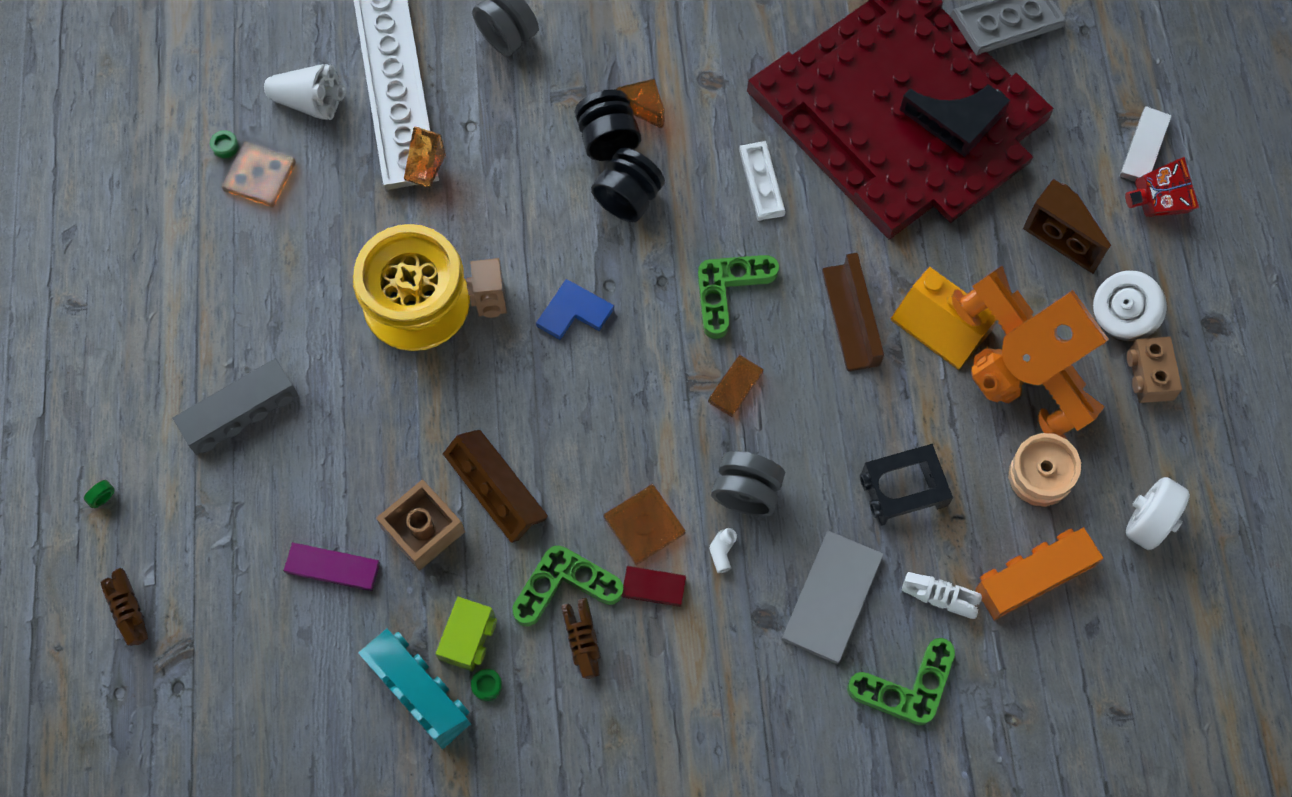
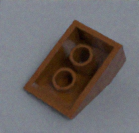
[1023,179,1111,274]

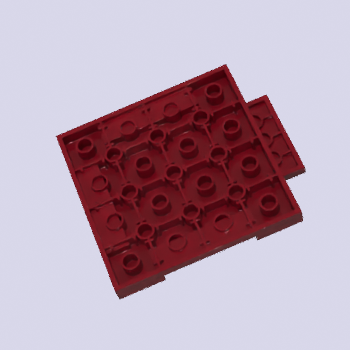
[747,0,1054,240]

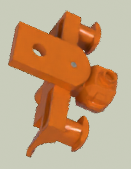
[952,266,1109,439]

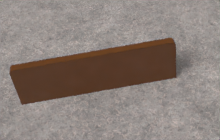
[822,252,884,371]
[443,430,548,543]

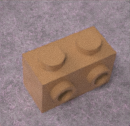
[467,258,507,318]
[1127,336,1182,403]

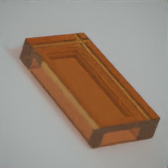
[708,355,764,417]

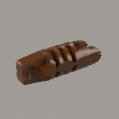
[101,568,148,646]
[561,598,601,679]

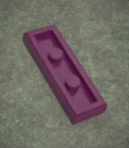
[283,542,380,591]

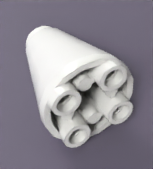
[264,64,345,120]

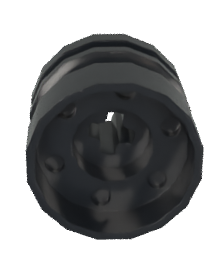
[574,89,641,161]
[591,148,665,222]

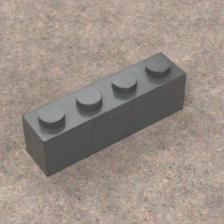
[172,358,298,455]

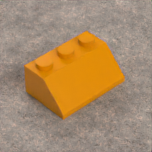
[891,266,997,370]

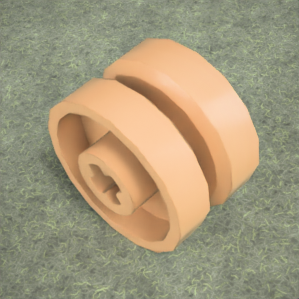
[1008,433,1081,507]

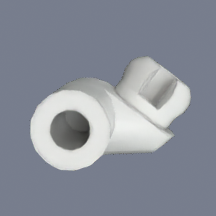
[709,528,737,573]

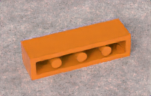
[975,527,1104,620]

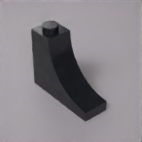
[900,84,1010,157]

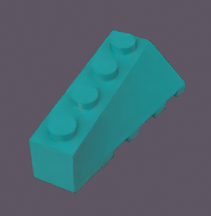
[359,628,471,750]

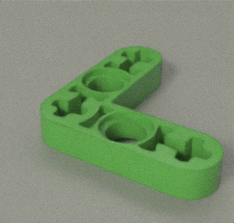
[698,255,779,339]
[513,545,623,626]
[847,638,955,726]

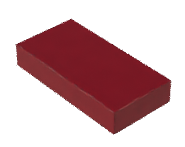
[622,566,686,607]

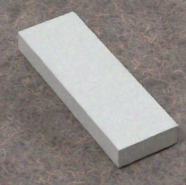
[1120,106,1171,182]
[739,141,785,221]

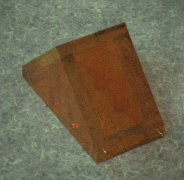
[616,79,664,129]
[403,126,446,188]

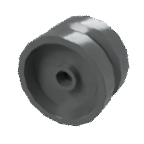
[472,0,539,56]
[711,451,785,517]

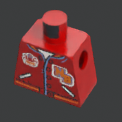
[1125,157,1199,217]

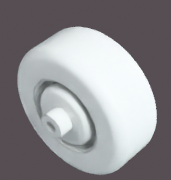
[1093,271,1167,341]
[1126,477,1190,550]

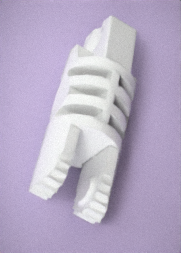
[902,572,982,619]

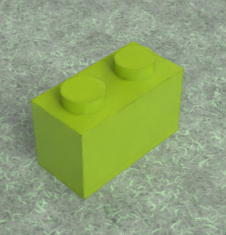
[435,596,497,672]

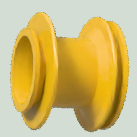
[353,224,470,351]

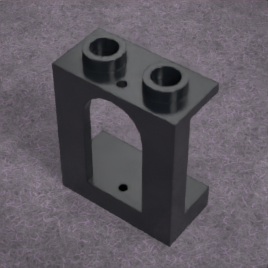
[860,443,953,526]

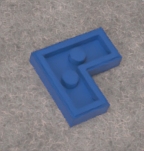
[536,279,614,340]

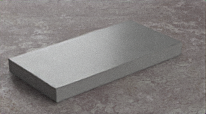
[950,0,1067,55]
[781,530,883,665]

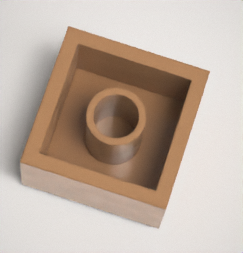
[376,479,465,571]

